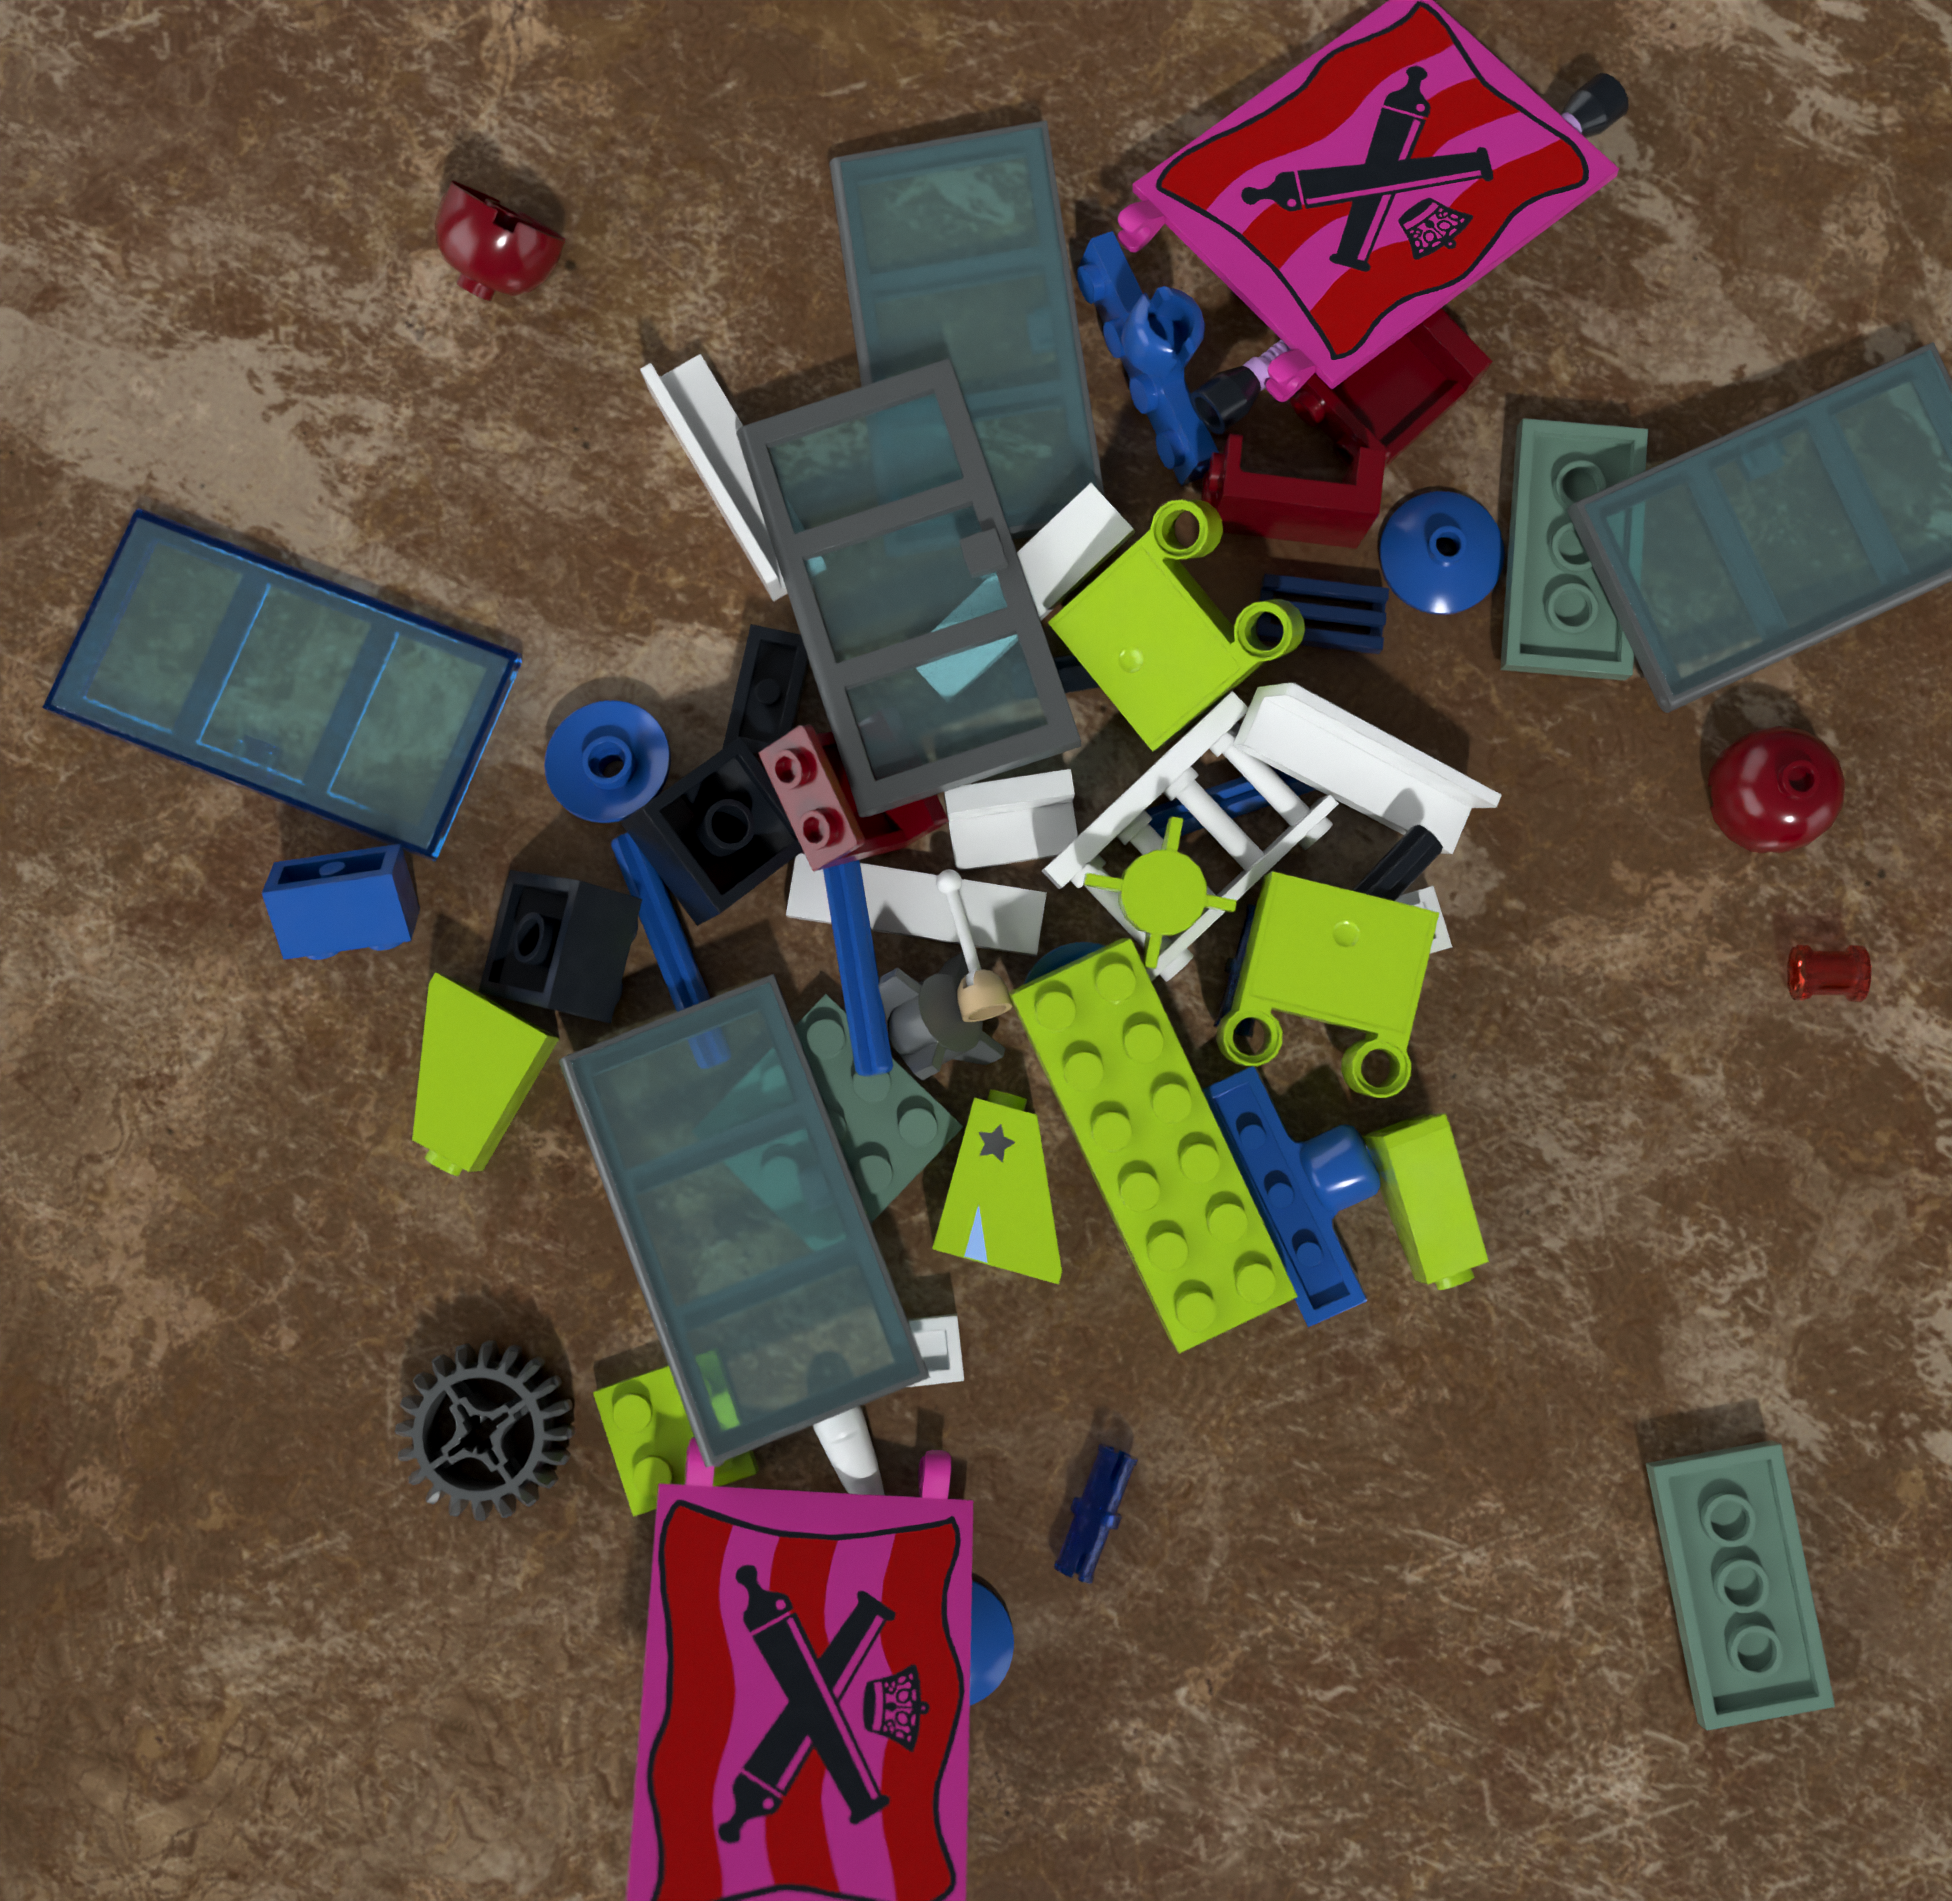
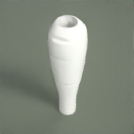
[813,1406,885,1496]

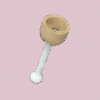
[936,869,1012,1022]

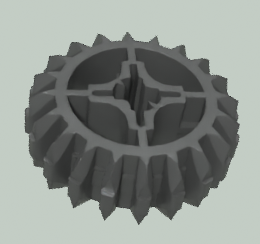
[395,1340,575,1521]

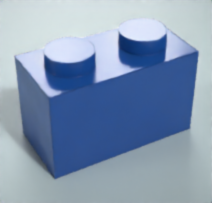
[262,844,420,960]

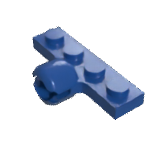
[1077,231,1219,486]
[1201,1066,1381,1327]

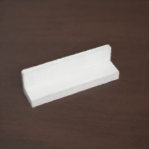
[640,354,827,601]
[1233,683,1502,854]

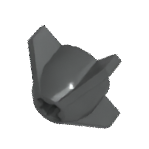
[878,952,1006,1080]

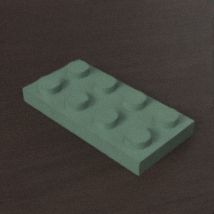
[1500,418,1648,681]
[1646,1440,1835,1731]

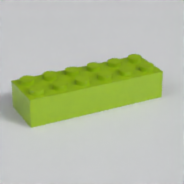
[1008,938,1298,1354]

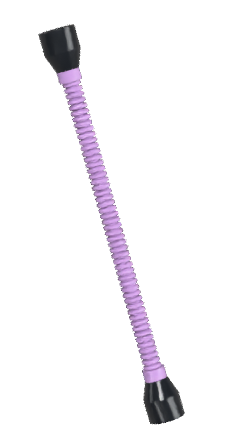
[1190,73,1629,434]

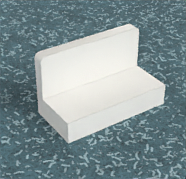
[944,769,1078,871]

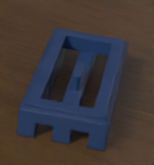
[1256,574,1389,654]

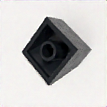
[621,737,803,926]
[478,870,642,1024]

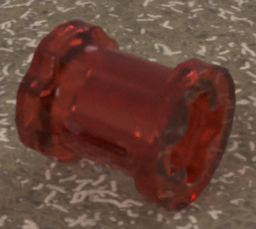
[1787,945,1872,1002]

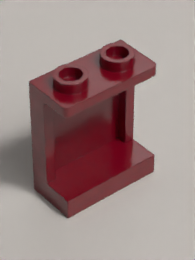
[1290,308,1493,469]
[1201,433,1386,549]
[758,708,949,872]

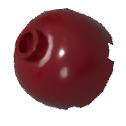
[435,180,566,301]
[1708,726,1846,853]

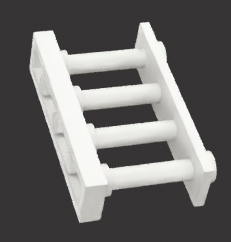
[1042,691,1339,982]

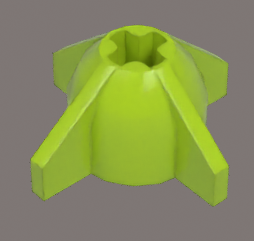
[1083,817,1237,969]

